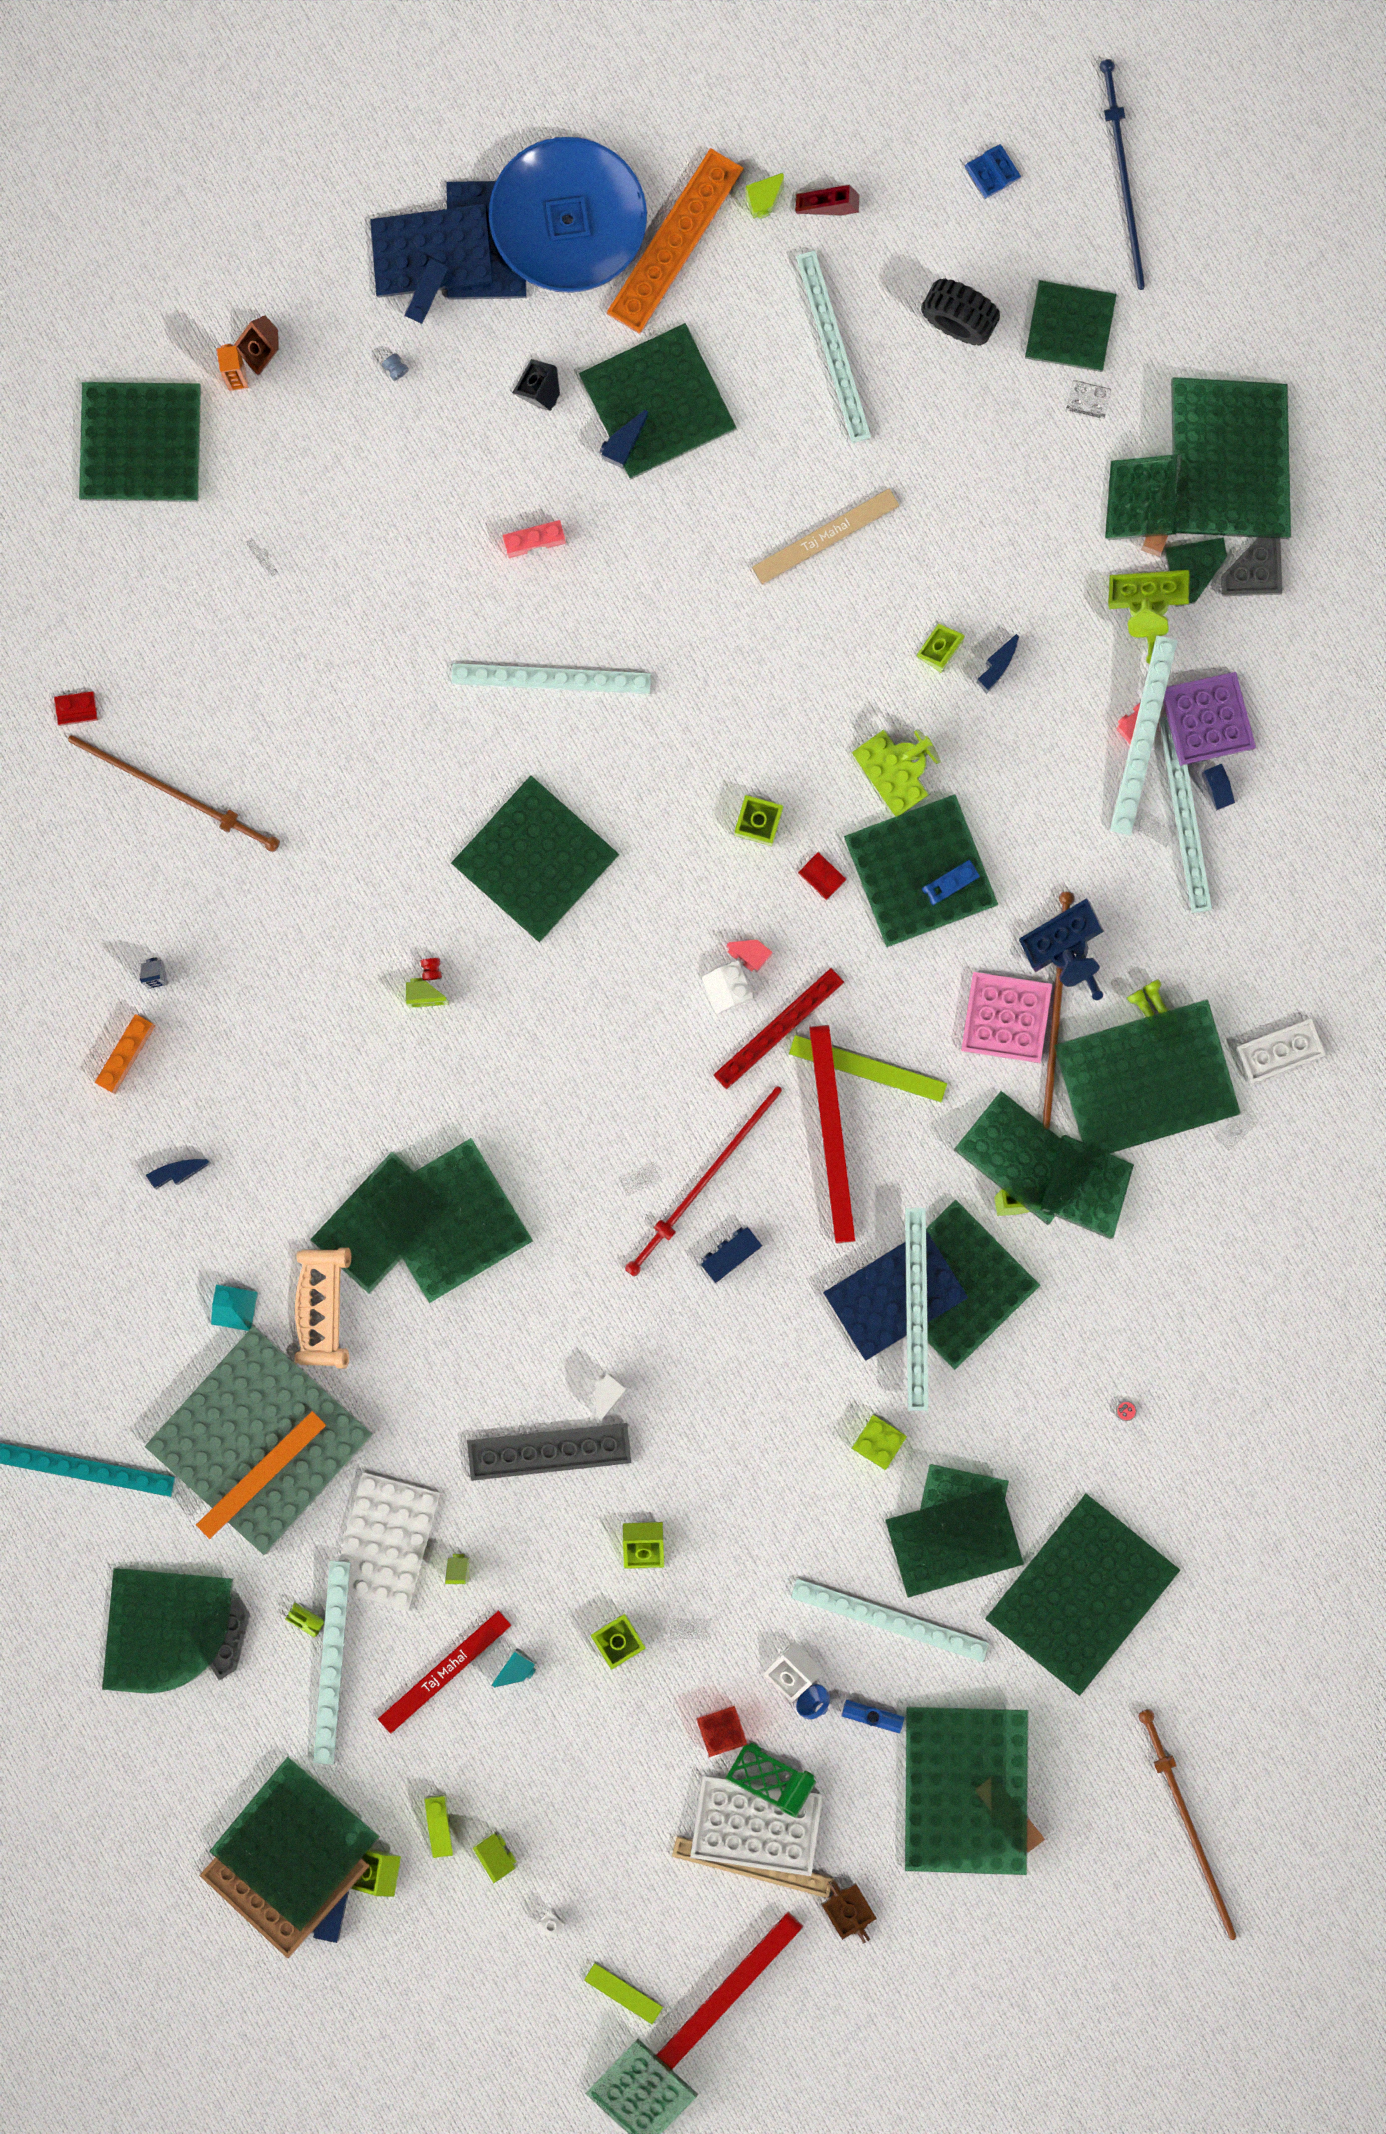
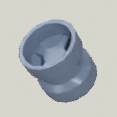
[382,353,409,381]

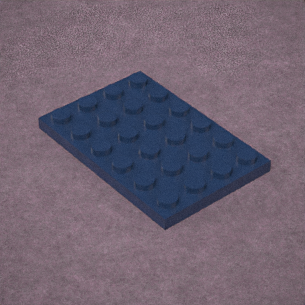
[446,181,527,300]
[370,204,493,298]
[823,1230,968,1361]

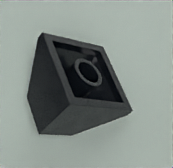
[512,359,560,411]

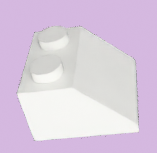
[701,960,753,1014]
[595,1374,627,1421]
[763,1642,824,1702]

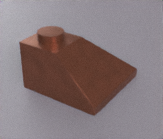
[233,315,279,375]

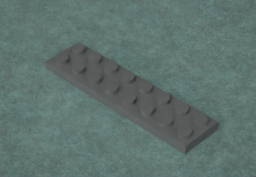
[467,1423,632,1481]

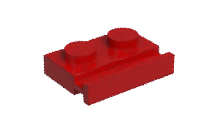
[54,691,98,726]
[798,852,847,901]

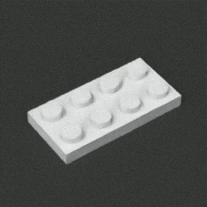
[1236,1018,1326,1084]

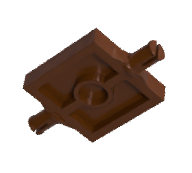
[821,1879,877,1944]

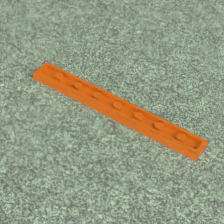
[196,1411,327,1539]

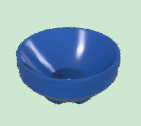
[796,1684,830,1720]

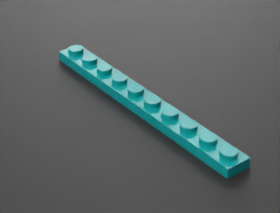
[0,1443,176,1497]

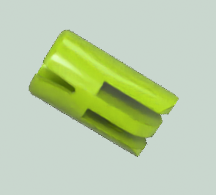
[285,1602,325,1638]

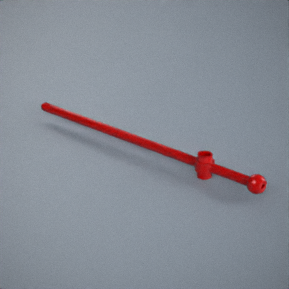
[625,1086,782,1277]

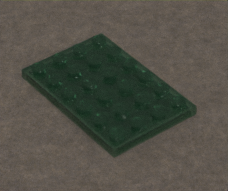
[954,1091,1095,1225]
[310,1152,451,1294]
[885,1486,1024,1598]

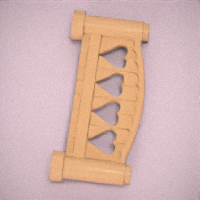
[294,1247,351,1369]

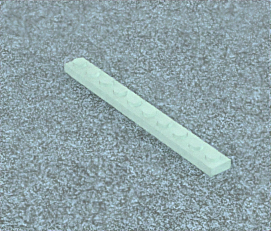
[796,250,871,444]
[1110,636,1178,836]
[452,663,651,694]
[1158,716,1212,914]
[905,1208,928,1411]
[313,1560,351,1765]
[791,1578,989,1662]

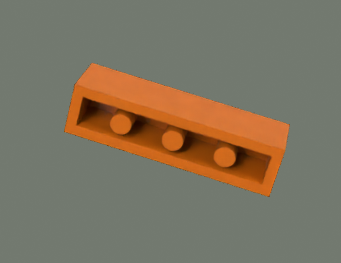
[216,344,249,391]
[94,1014,155,1094]

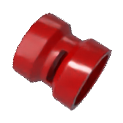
[420,958,442,981]

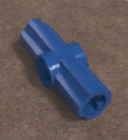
[841,1699,905,1734]

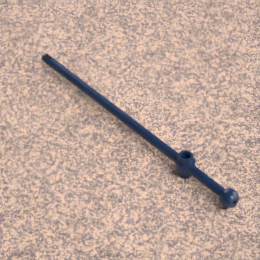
[1099,59,1145,290]

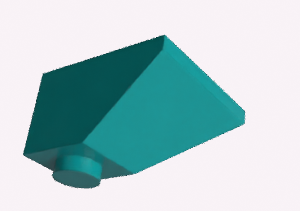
[211,1284,258,1331]
[491,1650,537,1688]

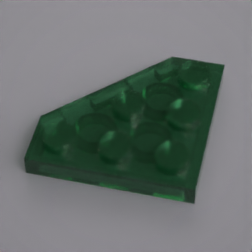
[1164,537,1227,607]

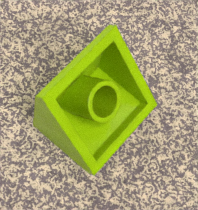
[916,624,965,673]

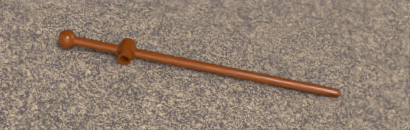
[68,735,280,852]
[1042,892,1075,1130]
[1138,1709,1236,1940]

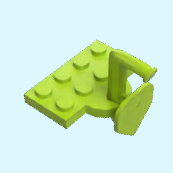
[1108,570,1190,664]
[851,729,941,818]

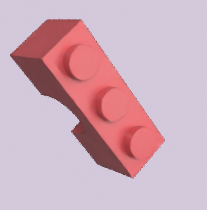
[503,520,566,558]

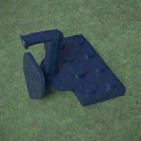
[1019,898,1104,1001]

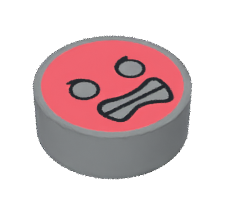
[1116,1401,1137,1421]

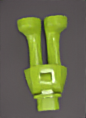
[1127,979,1184,1050]

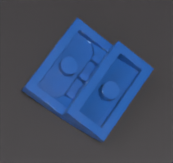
[965,144,1021,199]

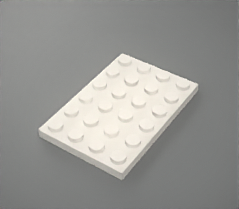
[339,1472,441,1611]
[690,1776,823,1876]

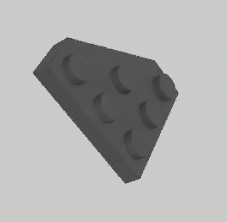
[1221,534,1282,596]
[188,1596,251,1680]

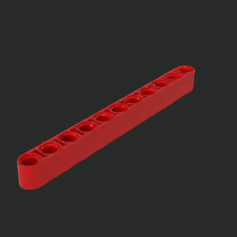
[809,1025,856,1244]
[638,1912,803,2090]

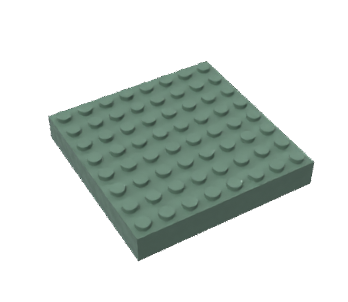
[144,1326,374,1555]

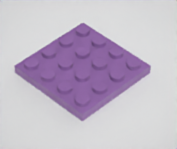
[1163,672,1256,766]

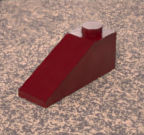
[795,185,860,216]

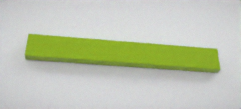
[789,1035,947,1103]

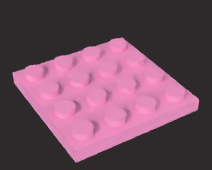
[961,972,1052,1063]

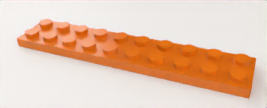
[606,148,744,334]

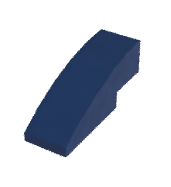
[976,634,1019,694]
[146,1159,211,1190]

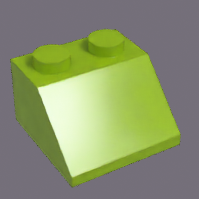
[623,1522,664,1569]
[472,1832,517,1884]
[351,1848,401,1897]

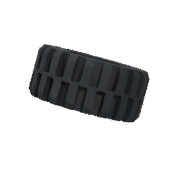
[921,278,1000,346]

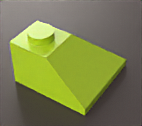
[745,173,784,219]
[406,978,449,1008]

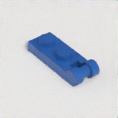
[922,860,980,906]

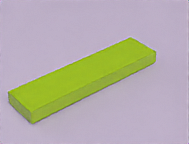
[584,1963,663,2025]

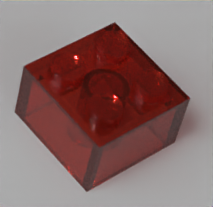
[696,1704,748,1757]

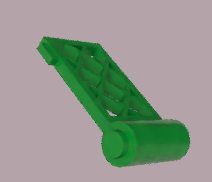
[726,1743,816,1818]

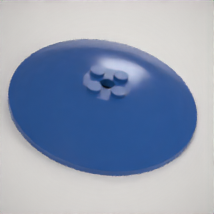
[489,137,647,293]

